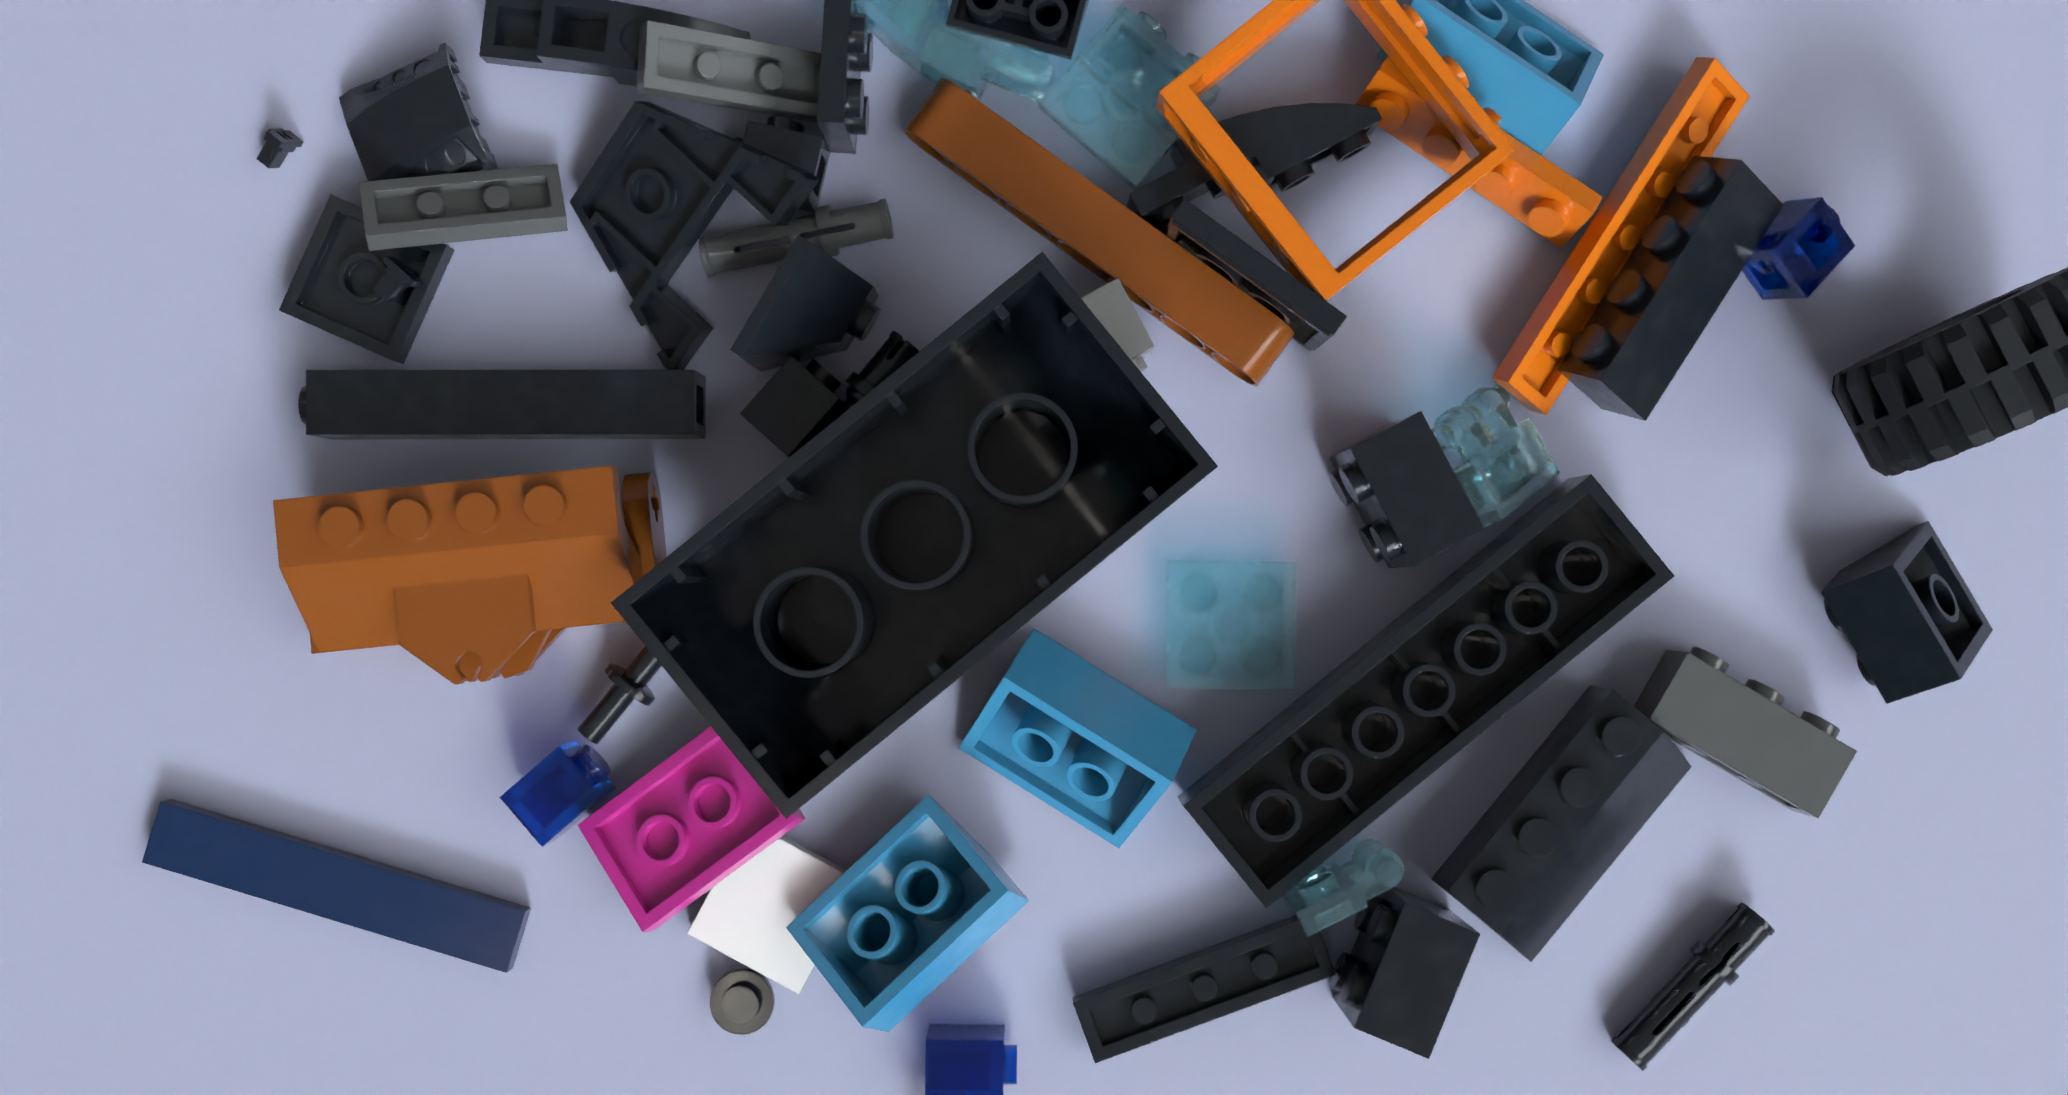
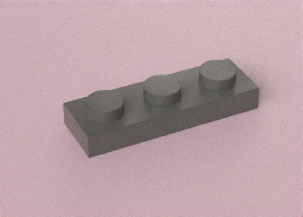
[636,20,821,122]
[359,164,568,251]

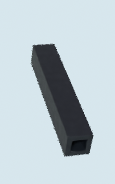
[298,370,706,440]

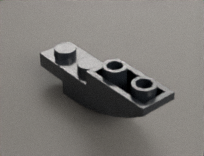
[479,0,751,86]
[1127,103,1382,228]

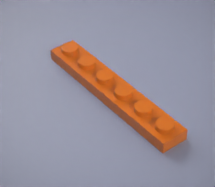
[1492,57,1750,415]

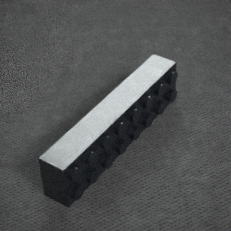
[1177,474,1674,908]

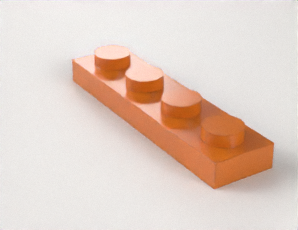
[1355,56,1603,248]

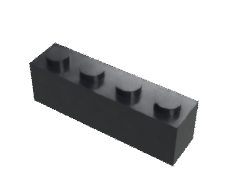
[1557,156,1784,421]

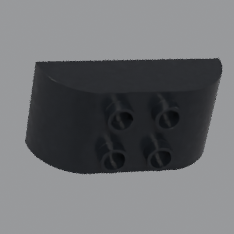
[611,252,1218,819]

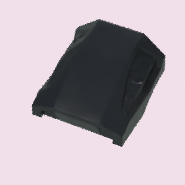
[339,43,498,181]

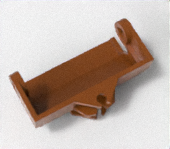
[273,465,667,685]

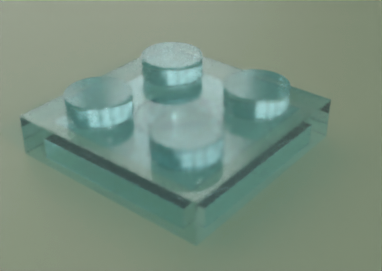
[1165,560,1296,690]

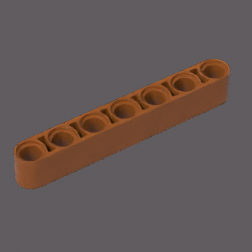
[903,78,1294,386]

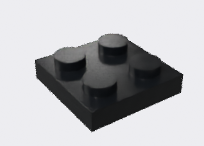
[817,0,873,154]
[279,194,455,364]

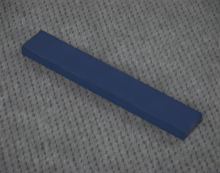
[142,799,531,973]

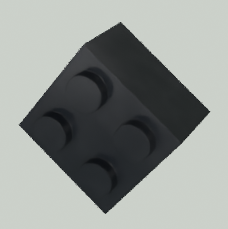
[1328,411,1485,568]
[1330,881,1480,1059]

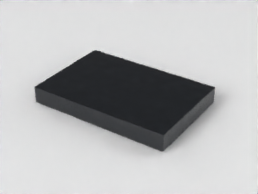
[1165,198,1347,351]

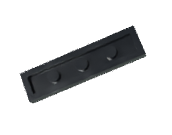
[1072,910,1336,1063]

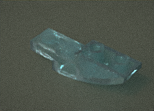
[855,0,1055,106]

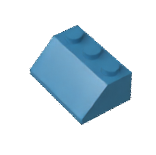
[1376,0,1604,155]
[959,628,1197,848]
[786,795,1029,1032]

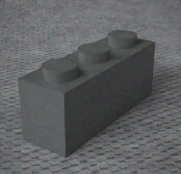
[1634,646,1857,818]

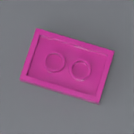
[577,726,806,932]

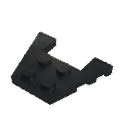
[570,101,819,370]

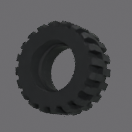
[1831,267,2068,476]

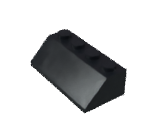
[1431,685,1692,962]

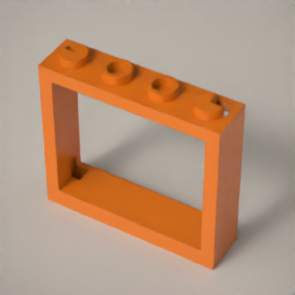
[1156,0,1515,301]

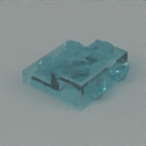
[1038,4,1220,191]

